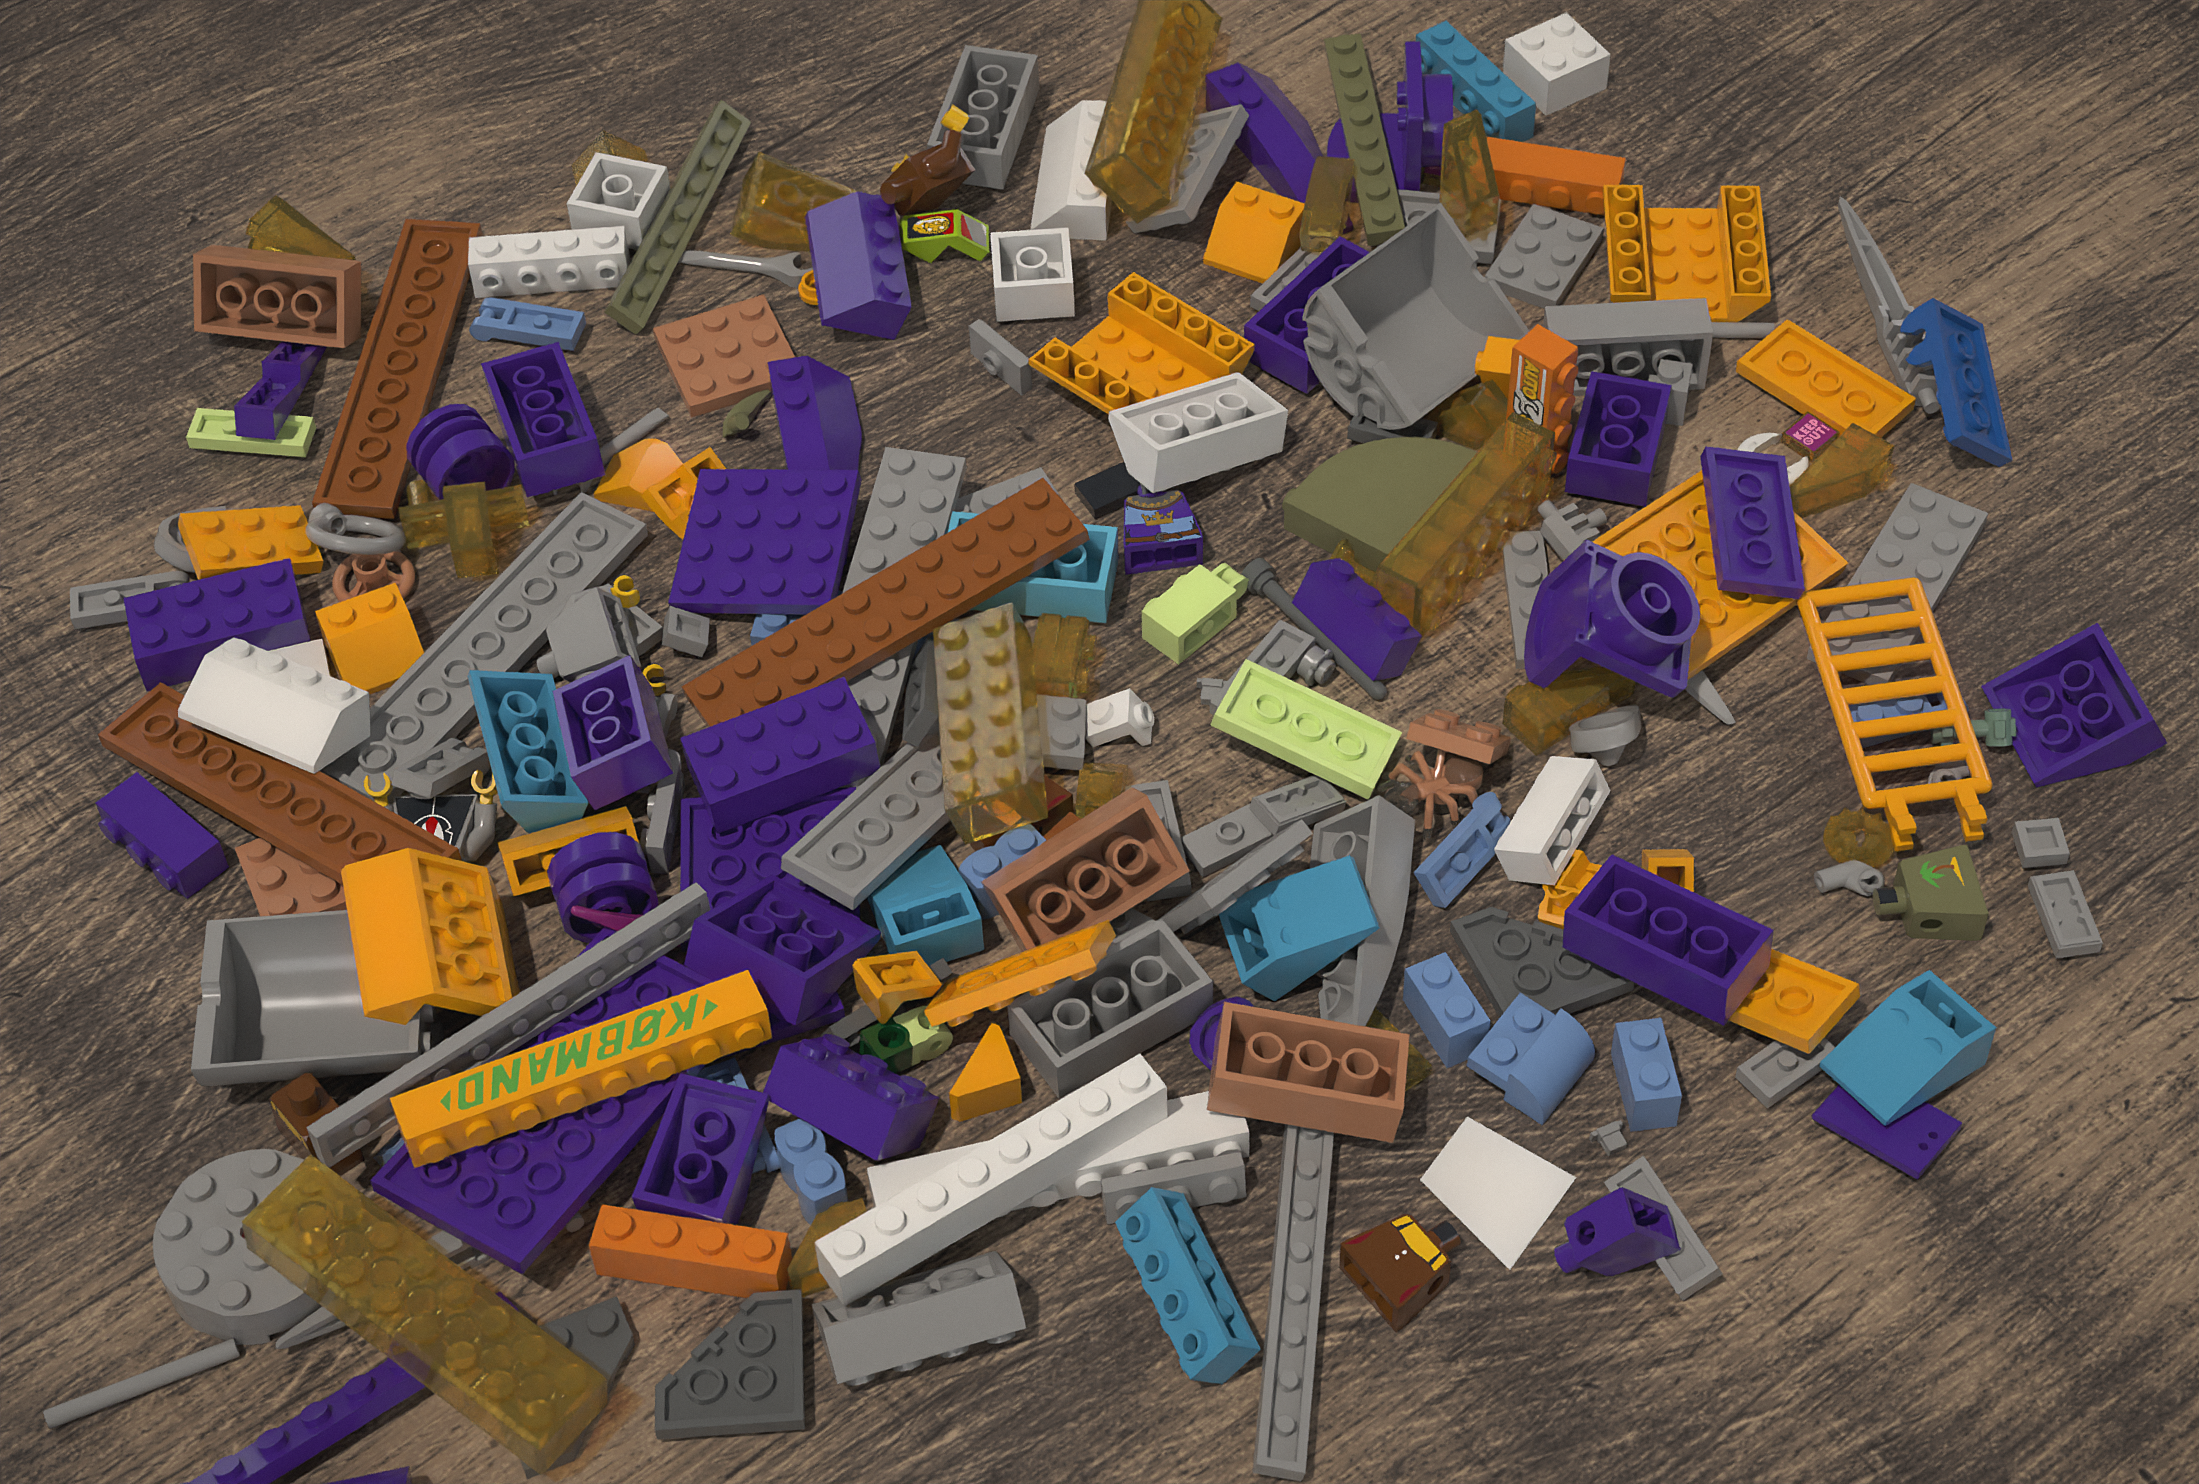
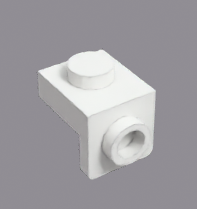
[1085,688,1154,747]

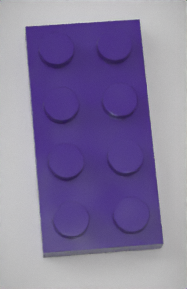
[1700,446,1805,599]

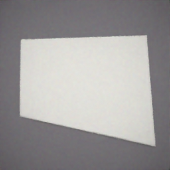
[1420,1117,1576,1270]

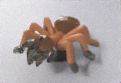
[1378,749,1483,840]

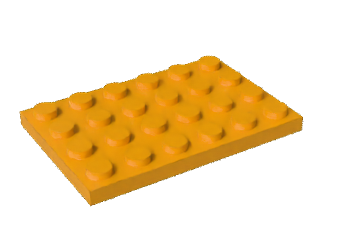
[1563,470,1848,680]

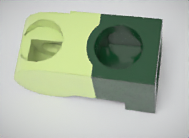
[860,1006,953,1074]

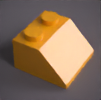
[1203,182,1307,284]
[315,583,424,695]

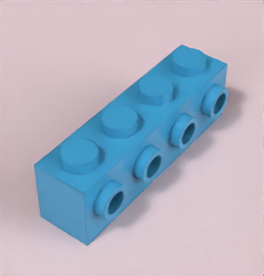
[1416,21,1536,142]
[1115,1187,1261,1384]

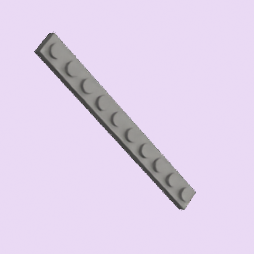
[306,883,711,1169]
[1252,1124,1334,1481]

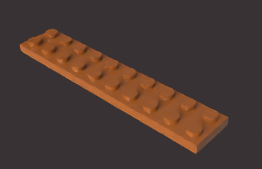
[312,219,483,519]
[681,478,1090,727]
[98,682,462,885]

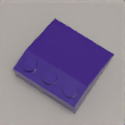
[1981,623,2167,788]
[684,874,881,1026]

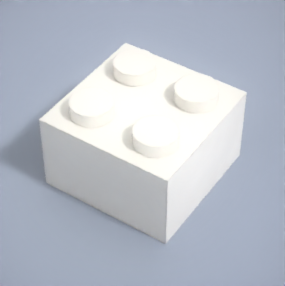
[1503,13,1610,116]
[567,152,670,250]
[990,228,1075,321]

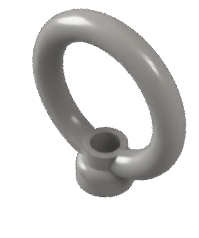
[305,503,406,555]

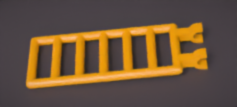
[1797,577,1993,851]

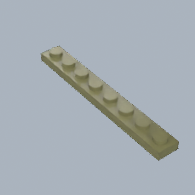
[1324,33,1405,246]
[604,100,751,335]

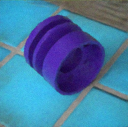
[406,404,515,513]

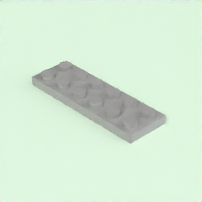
[1807,483,1988,685]
[781,715,1001,910]

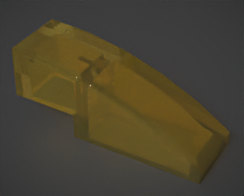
[1299,156,1355,252]

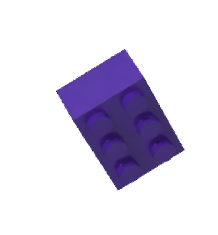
[1565,371,1672,506]
[553,655,674,810]
[763,1034,939,1161]

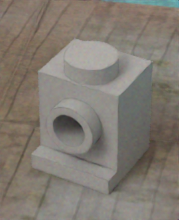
[1648,359,1693,426]

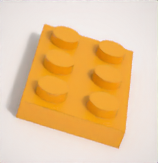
[178,505,323,580]
[1729,949,1860,1054]

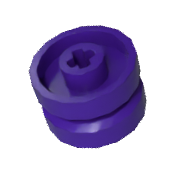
[547,832,659,943]

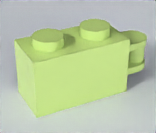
[1141,563,1249,665]

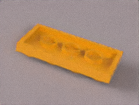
[1736,319,1916,452]
[924,920,1116,1027]

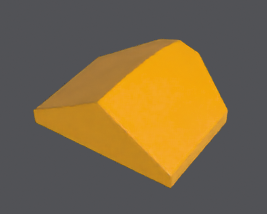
[594,438,683,512]

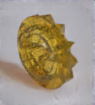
[1823,806,1894,868]

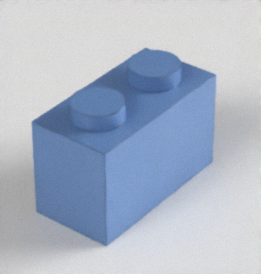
[1403,952,1490,1068]
[1611,1018,1682,1132]

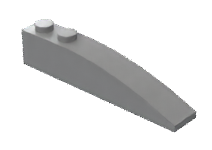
[1310,795,1415,1026]

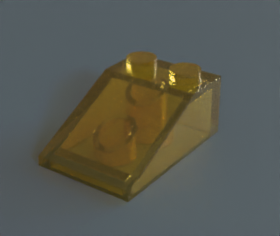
[730,152,859,252]

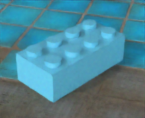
[948,511,1119,623]

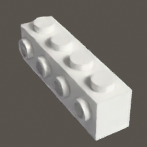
[468,226,630,298]

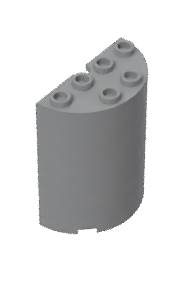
[1302,202,1529,430]
[191,910,446,1087]

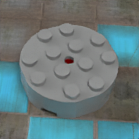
[153,1149,357,1345]

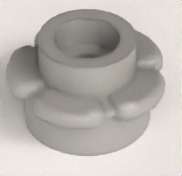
[1297,646,1336,686]

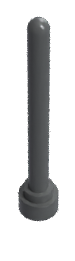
[1241,558,1387,700]

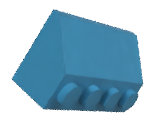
[468,670,588,834]

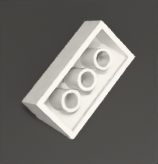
[1030,100,1121,240]
[1108,372,1288,493]
[178,637,370,774]

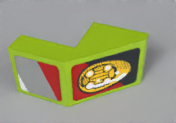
[899,209,989,263]

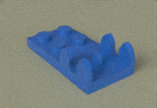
[1900,298,2012,467]

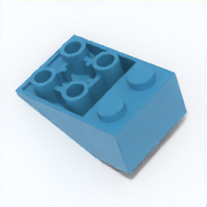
[867,845,984,966]
[1219,855,1380,1001]
[1819,970,1996,1126]

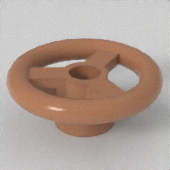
[332,551,415,602]

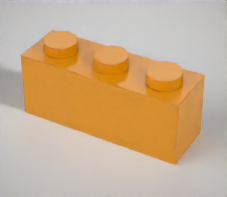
[498,806,639,896]

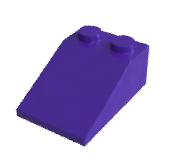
[632,1073,770,1225]

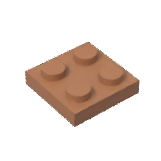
[1406,709,1511,764]

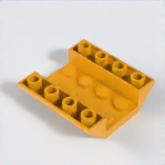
[1603,185,1771,322]
[1028,272,1255,414]
[341,848,520,1025]

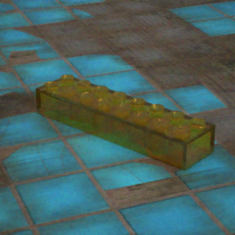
[1084,0,1223,224]
[242,1154,608,1476]

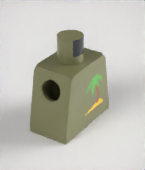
[1873,845,1989,941]

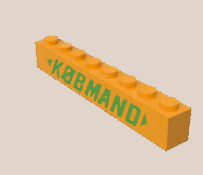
[390,970,772,1168]

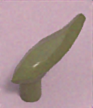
[723,389,772,438]

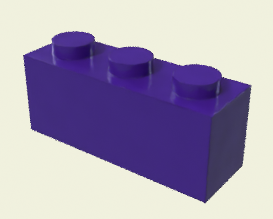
[1292,558,1422,681]
[95,772,229,899]

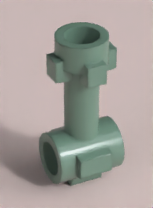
[1930,708,2016,747]

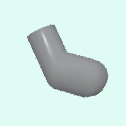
[1814,860,1885,896]

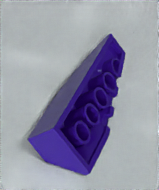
[1206,62,1353,237]
[768,356,863,565]

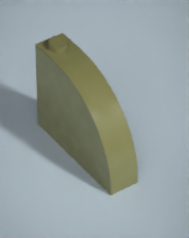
[1282,437,1486,586]

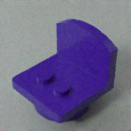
[1327,41,1453,203]
[1524,539,1700,698]

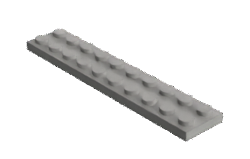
[839,447,967,789]
[319,492,648,804]

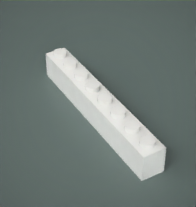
[815,1054,1167,1307]
[867,1091,1249,1217]

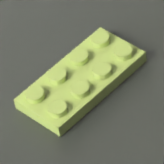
[1211,659,1402,800]

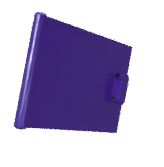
[1811,1085,1962,1180]

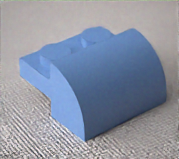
[1467,993,1595,1125]

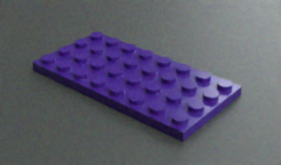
[370,927,715,1275]

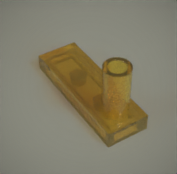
[399,480,530,549]

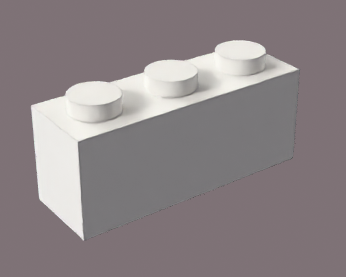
[1494,756,1610,885]

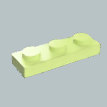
[186,408,316,457]

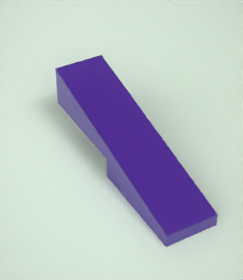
[234,341,327,440]

